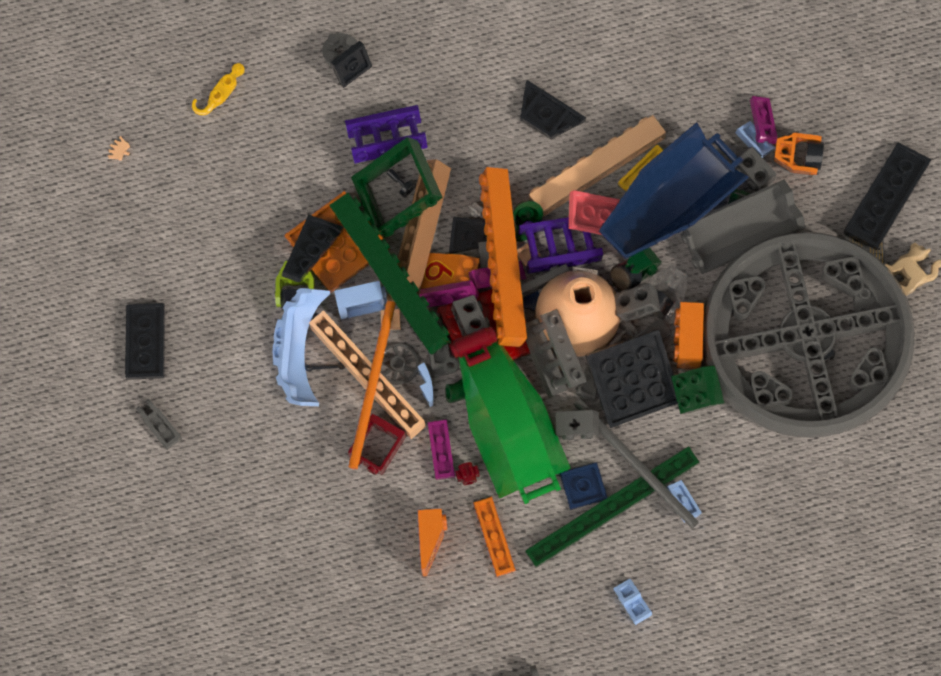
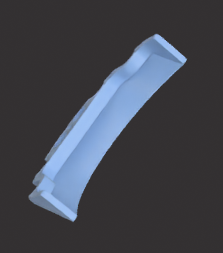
[272,288,330,406]

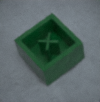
[671,366,724,414]

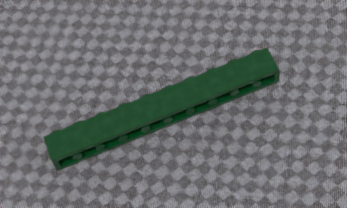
[329,193,450,355]

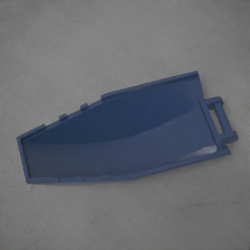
[599,122,749,259]

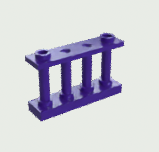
[345,105,428,164]
[518,217,604,274]

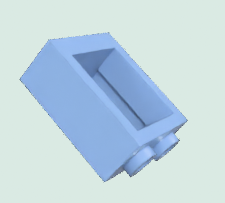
[334,281,388,320]

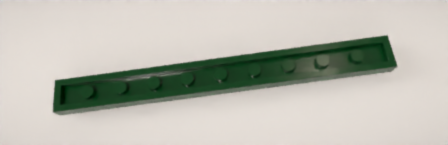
[525,446,700,568]

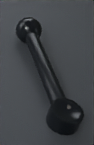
[305,362,345,372]

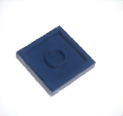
[560,462,608,510]

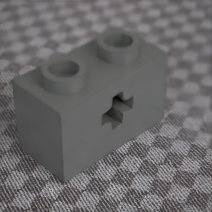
[556,410,599,440]

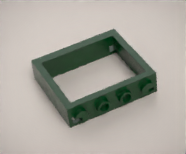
[351,137,443,237]

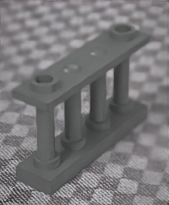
[525,309,587,398]

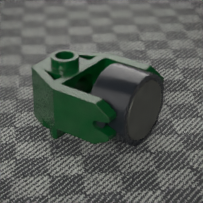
[610,247,662,292]

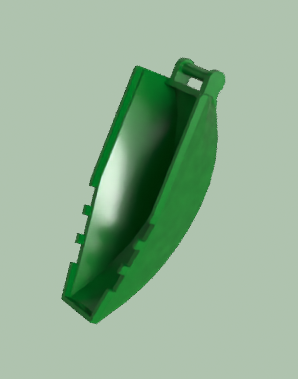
[459,339,571,505]

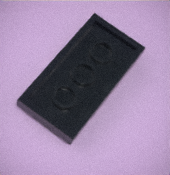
[125,303,165,380]

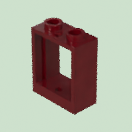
[348,413,406,475]

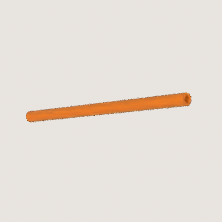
[348,301,396,469]

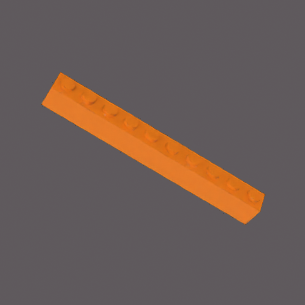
[479,167,527,347]

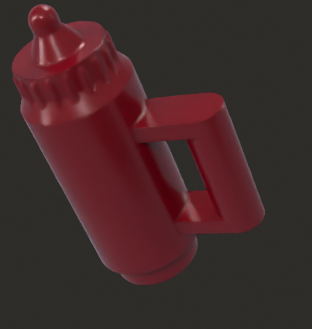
[449,326,497,367]

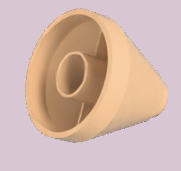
[535,271,621,357]

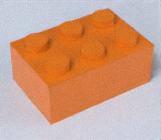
[673,302,704,369]

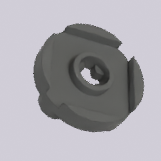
[322,33,357,68]

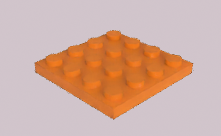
[284,191,390,293]

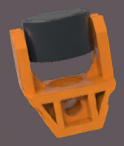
[774,132,824,175]

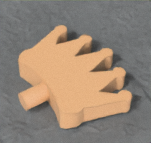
[108,136,130,160]

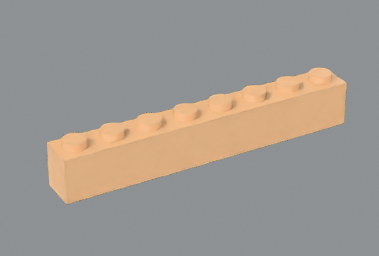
[529,115,666,218]
[309,310,426,439]

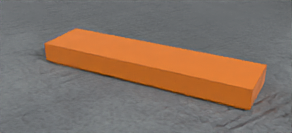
[473,497,516,577]

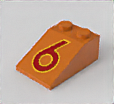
[420,253,480,290]
[418,509,448,576]

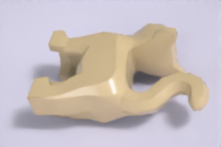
[885,243,941,296]

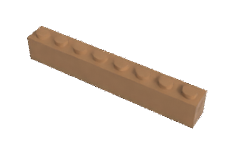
[387,159,451,302]

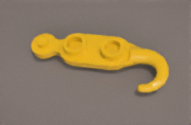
[191,63,245,115]

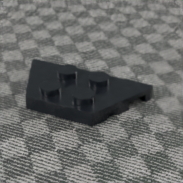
[520,80,586,139]

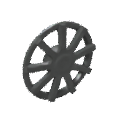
[380,343,419,385]

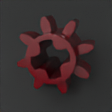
[455,462,480,486]

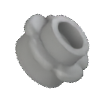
[468,202,483,219]

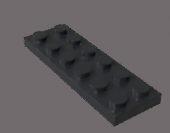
[843,142,932,251]

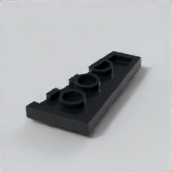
[282,214,344,283]

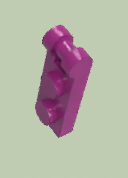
[750,96,777,144]

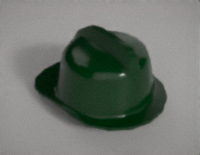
[513,199,543,242]

